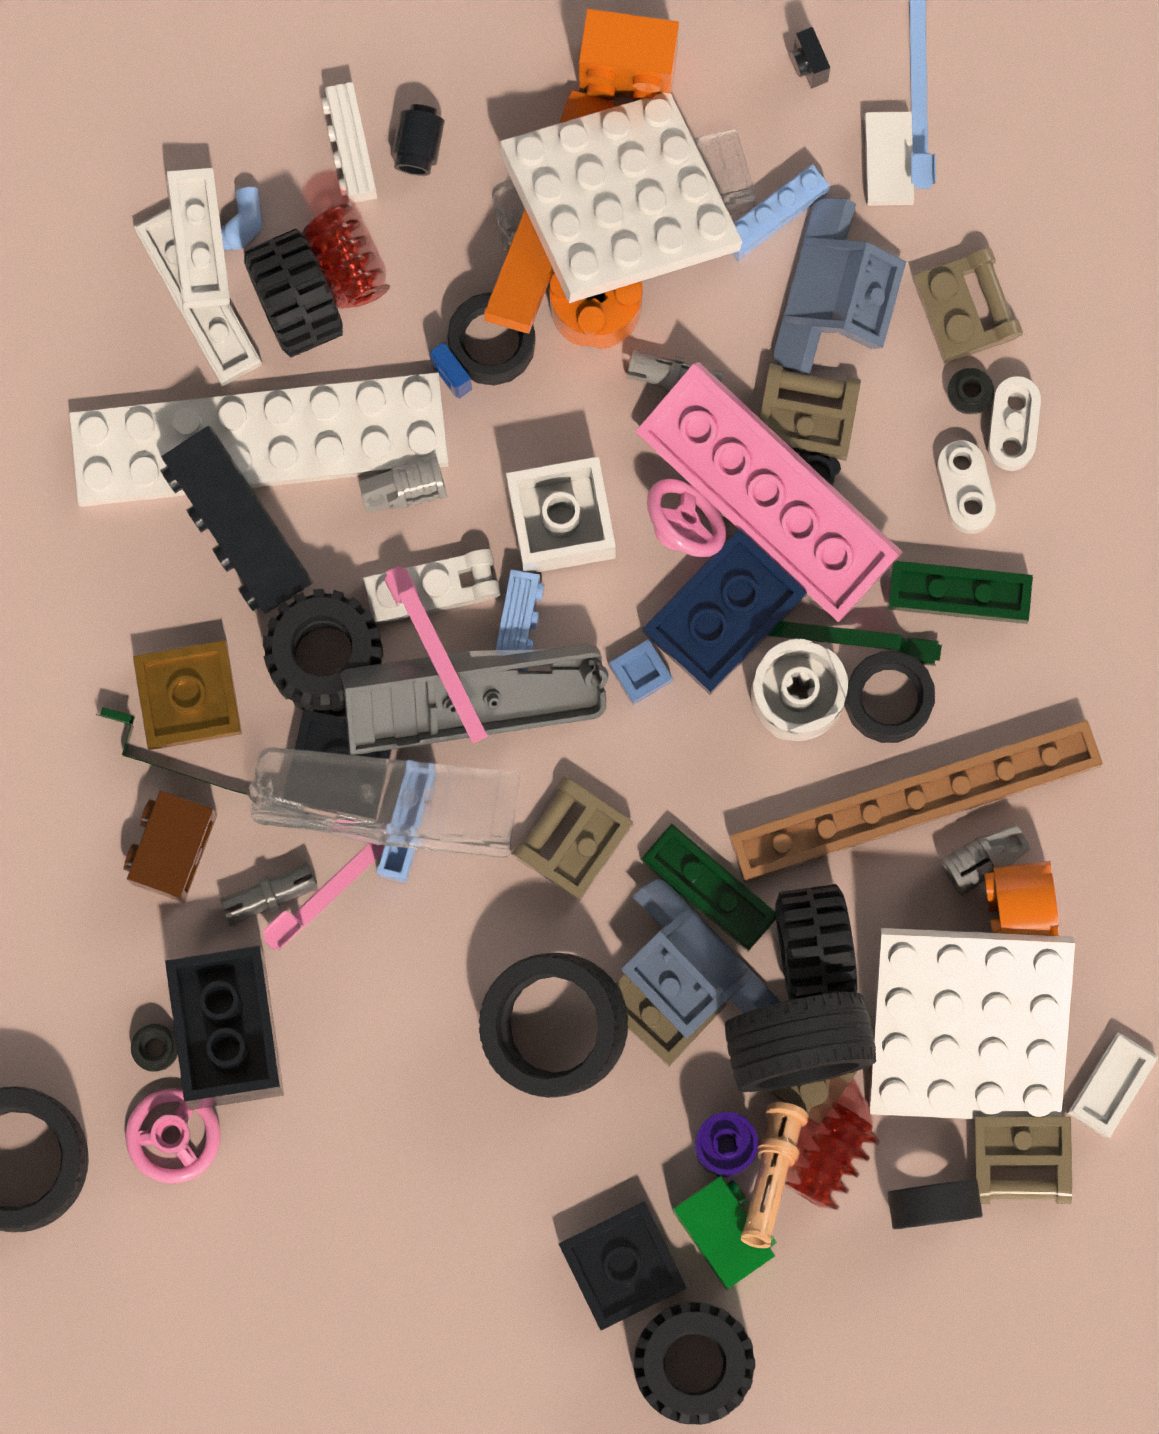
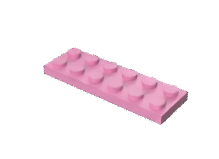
[635,362,903,622]

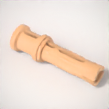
[741,1102,809,1248]

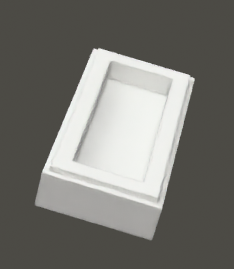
[865,112,914,206]
[1067,1032,1159,1139]

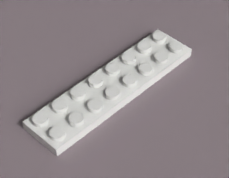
[69,372,449,507]

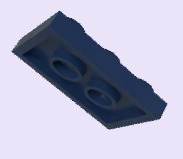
[642,529,807,695]

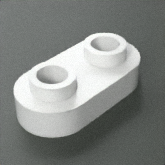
[988,376,1041,471]
[937,440,996,534]

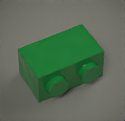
[672,1176,777,1290]

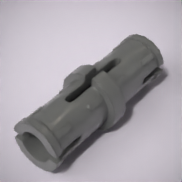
[219,862,318,927]

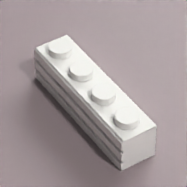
[321,82,377,204]

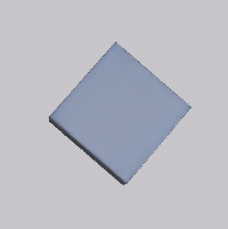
[609,639,673,705]

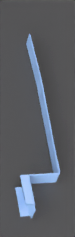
[910,0,936,189]

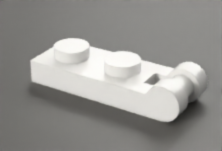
[363,549,501,625]

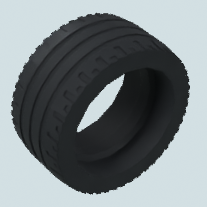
[479,953,629,1098]
[725,992,877,1092]
[0,1086,89,1233]

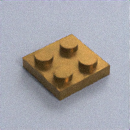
[133,640,242,750]

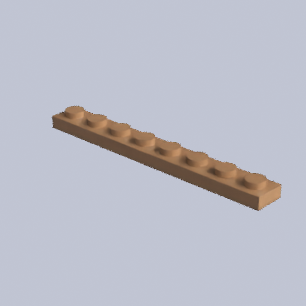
[729,720,1103,882]

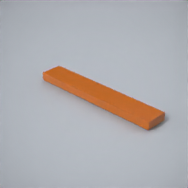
[484,90,615,334]

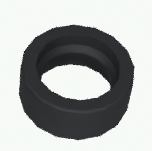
[447,292,536,386]
[845,651,935,743]
[887,1179,983,1230]

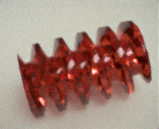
[302,203,390,309]
[785,1102,880,1210]

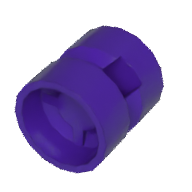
[694,1112,758,1177]

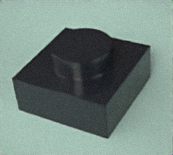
[790,27,831,89]

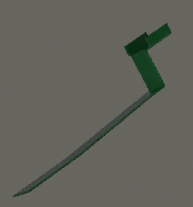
[768,621,942,666]
[96,707,287,805]

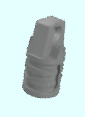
[359,457,447,512]
[940,824,1030,896]

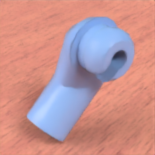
[221,187,262,251]

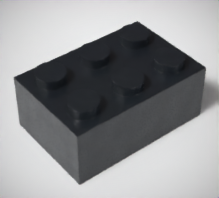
[165,946,284,1110]

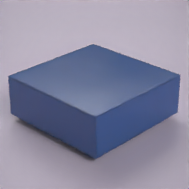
[430,342,472,399]

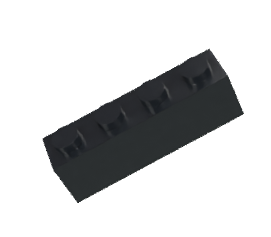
[160,426,314,614]

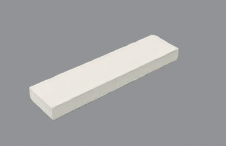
[134,207,262,387]

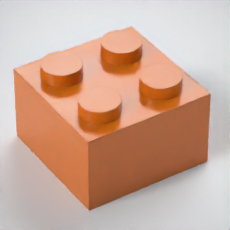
[579,9,679,102]

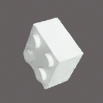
[506,457,616,573]

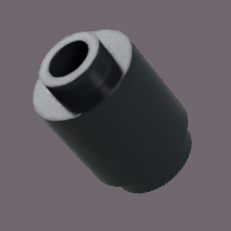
[392,104,445,176]

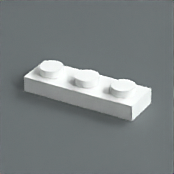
[166,168,230,309]

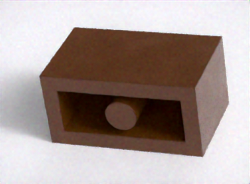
[123,790,217,903]

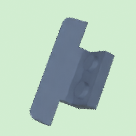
[773,198,906,374]
[621,879,780,1039]

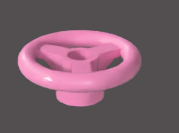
[647,479,726,557]
[125,1088,221,1183]

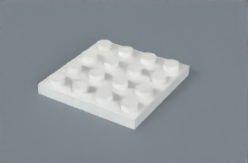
[498,93,742,303]
[869,928,1075,1119]

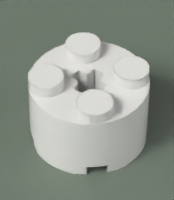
[751,639,848,741]

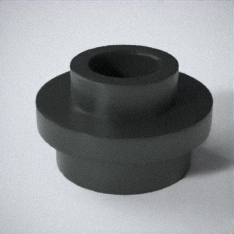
[947,368,994,415]
[131,1024,178,1072]

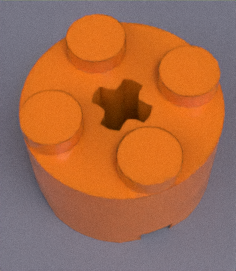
[549,272,643,349]
[984,861,1059,936]

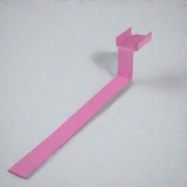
[384,565,488,744]
[262,806,430,950]

